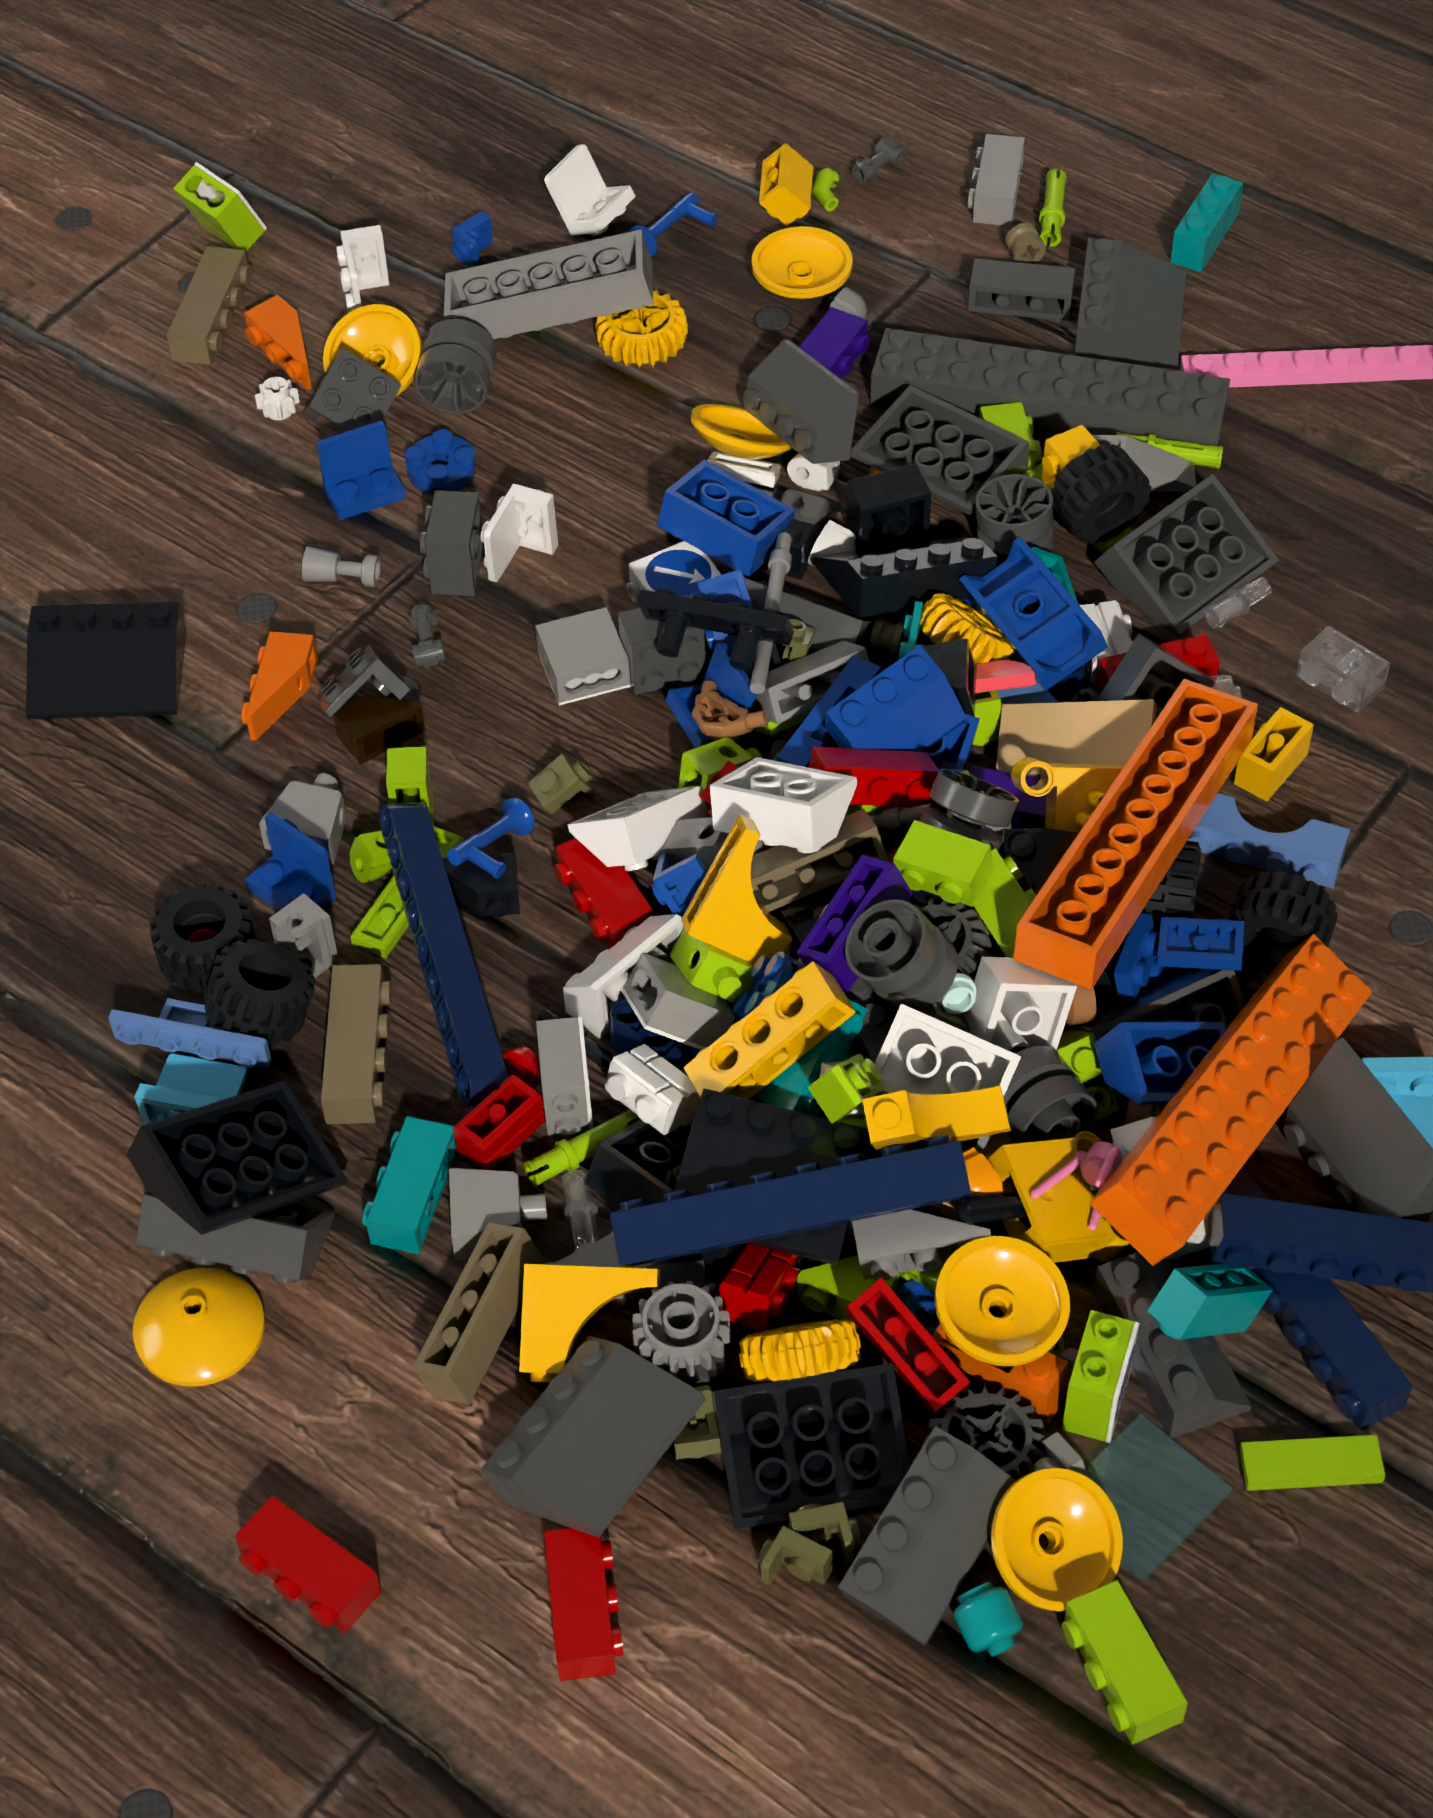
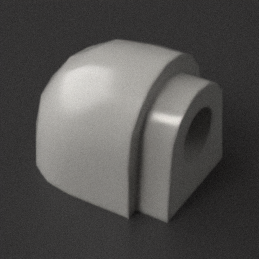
[829,287,867,319]

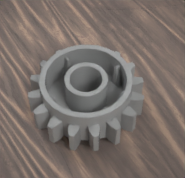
[632,1280,730,1377]

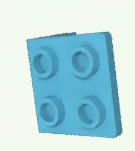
[134,1054,248,1125]
[1362,1057,1433,1148]

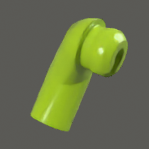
[812,168,839,211]

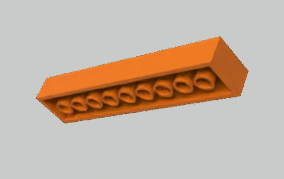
[1013,679,1258,990]
[1089,933,1373,1266]

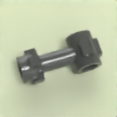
[852,137,907,184]
[408,604,446,668]

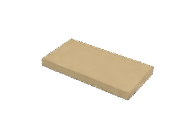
[996,699,1157,778]

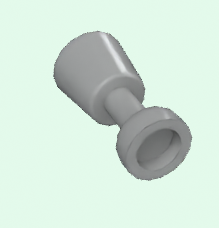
[302,546,381,588]

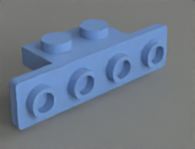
[108,998,272,1068]

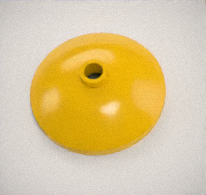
[751,226,853,300]
[323,304,422,396]
[690,404,792,460]
[935,1236,1070,1366]
[133,1267,265,1387]
[991,1468,1123,1612]

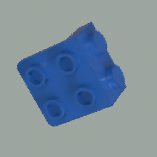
[665,643,756,748]

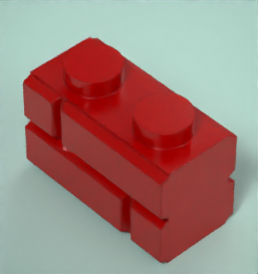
[453,1075,545,1170]
[718,1243,802,1332]

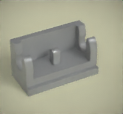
[269,893,340,978]

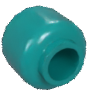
[954,1582,1023,1658]

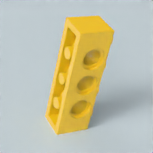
[683,961,856,1099]

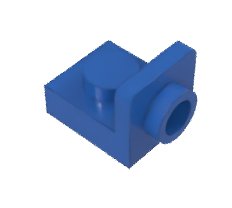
[452,211,493,267]

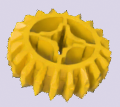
[596,290,688,368]
[920,593,1014,665]
[739,1319,861,1382]

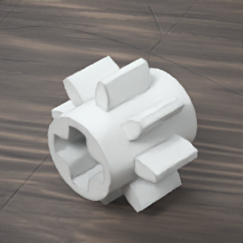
[255,377,300,420]

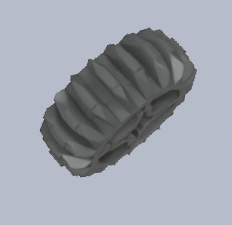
[914,897,992,980]
[924,1383,1047,1480]

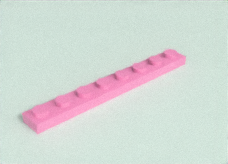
[1180,345,1433,388]

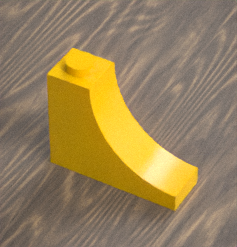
[681,814,793,964]
[862,1086,1011,1156]
[519,1264,661,1382]

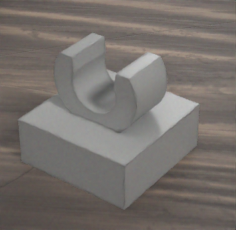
[1034,1432,1088,1477]

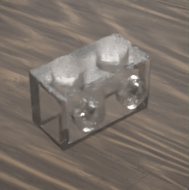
[1296,626,1390,713]

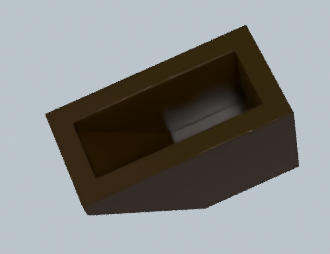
[333,695,425,765]

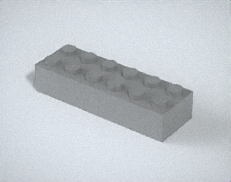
[444,229,653,339]

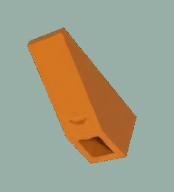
[244,294,312,390]
[242,631,318,741]
[932,1324,1070,1425]

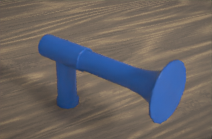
[629,193,718,256]
[447,798,535,879]

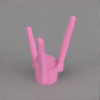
[1030,1141,1122,1230]

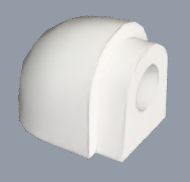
[787,453,840,492]
[808,520,856,567]

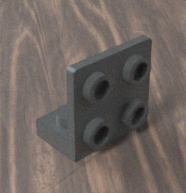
[302,348,401,431]
[317,645,410,717]

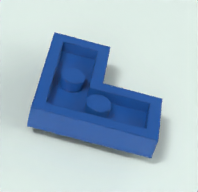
[1114,913,1165,1003]

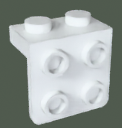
[545,144,636,236]
[336,225,389,313]
[481,483,558,583]

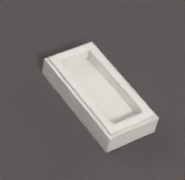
[707,452,781,488]

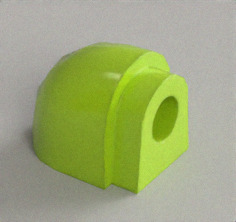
[349,831,392,883]

